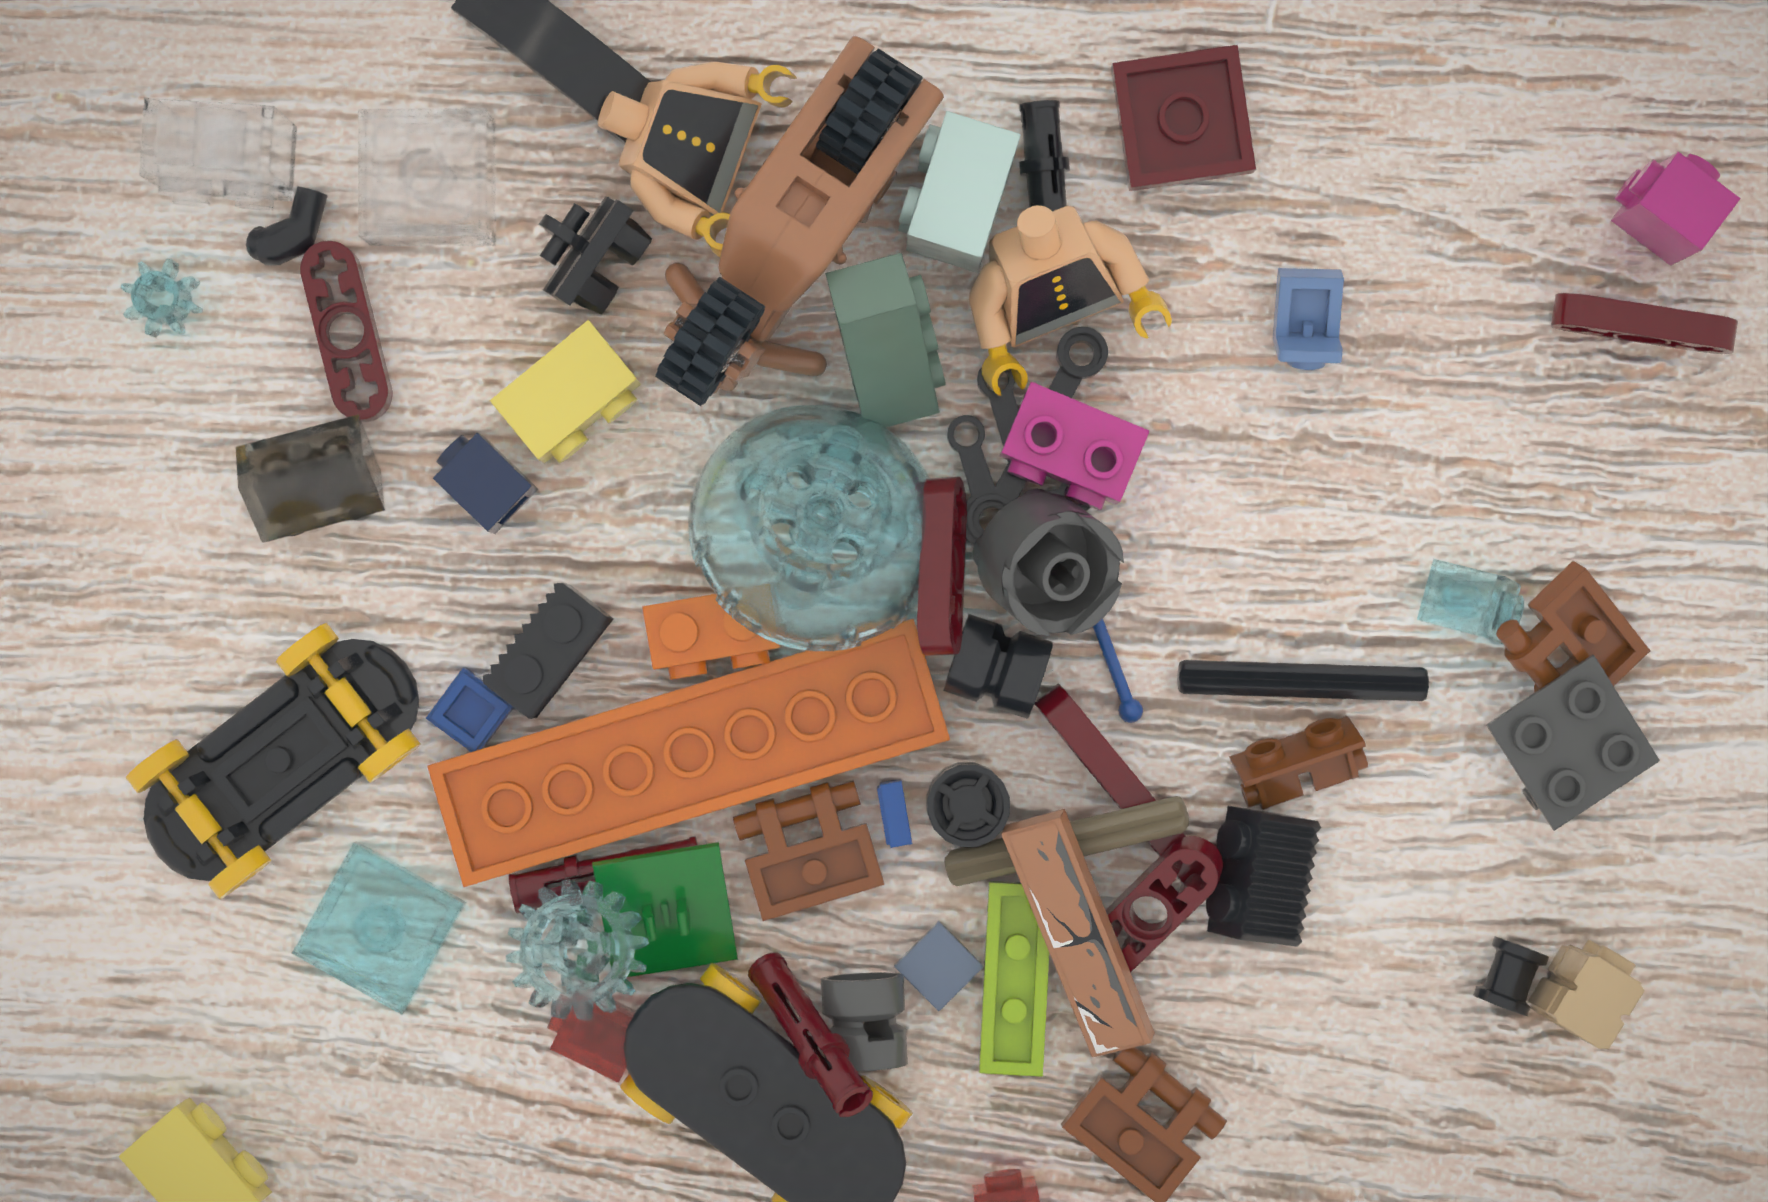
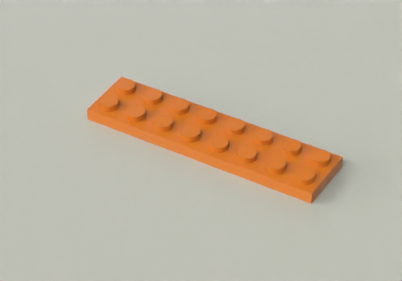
[427,618,950,887]

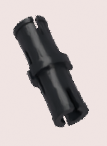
[1019,100,1070,211]

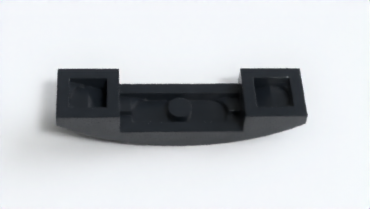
[451,0,651,145]

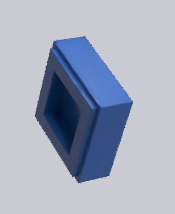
[426,667,514,752]
[877,779,912,848]

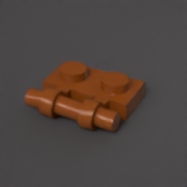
[1496,561,1651,692]
[733,781,885,921]
[1061,1047,1227,1202]

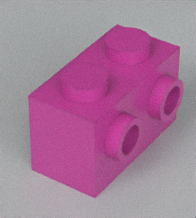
[1611,152,1741,266]
[999,382,1150,510]

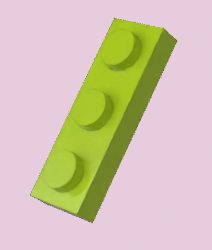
[979,881,1049,1077]

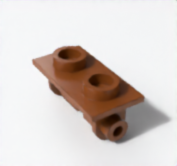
[1229,716,1368,810]

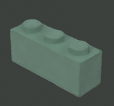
[825,253,946,433]

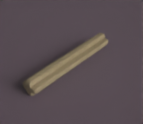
[944,796,1189,886]

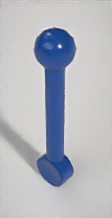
[1093,619,1143,723]

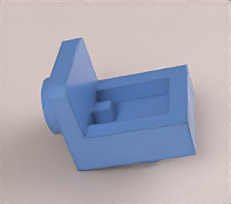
[1273,268,1344,370]

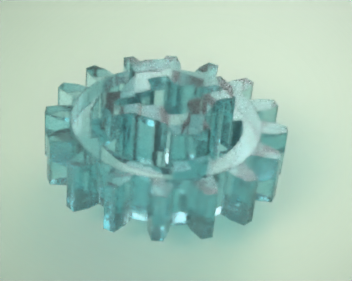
[506,879,649,1021]

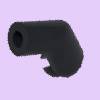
[246,186,328,265]

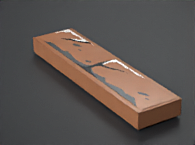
[1001,809,1155,1058]

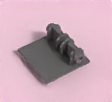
[1486,655,1660,831]

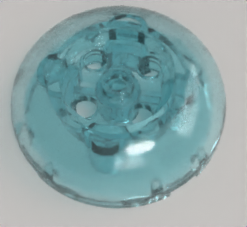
[688,404,929,651]

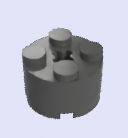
[972,488,1124,636]

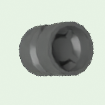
[821,972,908,1071]

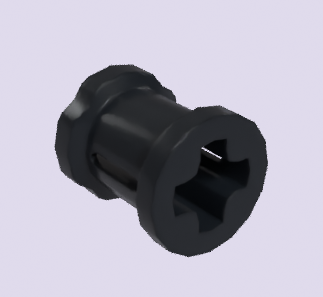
[1473,936,1549,1016]

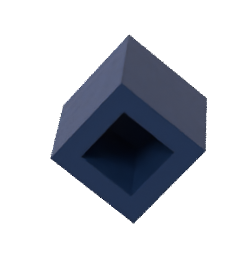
[433,433,538,534]

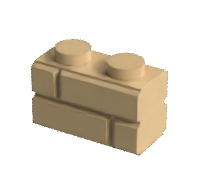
[1528,939,1645,1050]

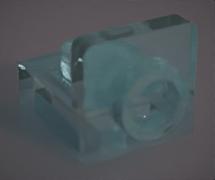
[1417,559,1524,644]

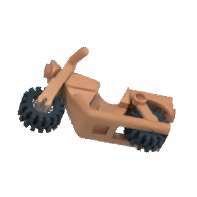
[655,36,944,406]

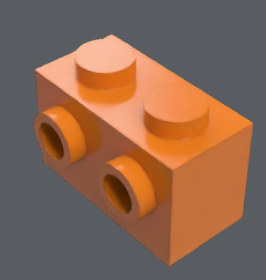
[642,585,782,680]

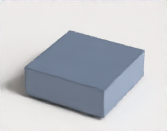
[894,921,984,1011]

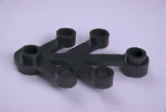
[947,327,1108,546]

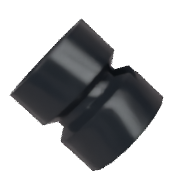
[943,614,1053,719]
[926,762,1010,847]

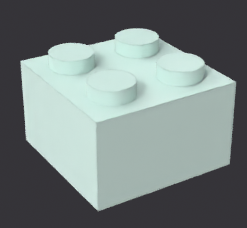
[898,111,1021,273]

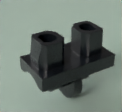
[538,196,652,315]

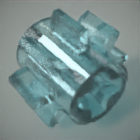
[120,259,203,338]

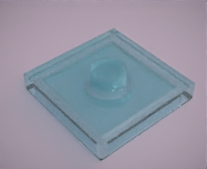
[292,841,467,1015]

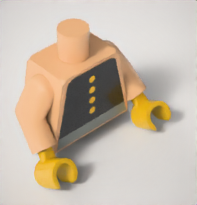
[598,61,797,257]
[969,205,1172,396]

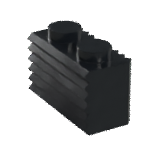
[483,583,614,719]
[1206,806,1321,947]

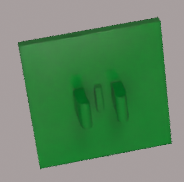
[592,842,738,980]

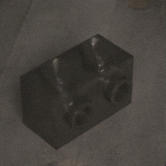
[235,414,385,543]

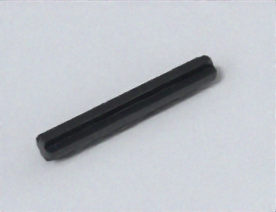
[1177,660,1429,701]

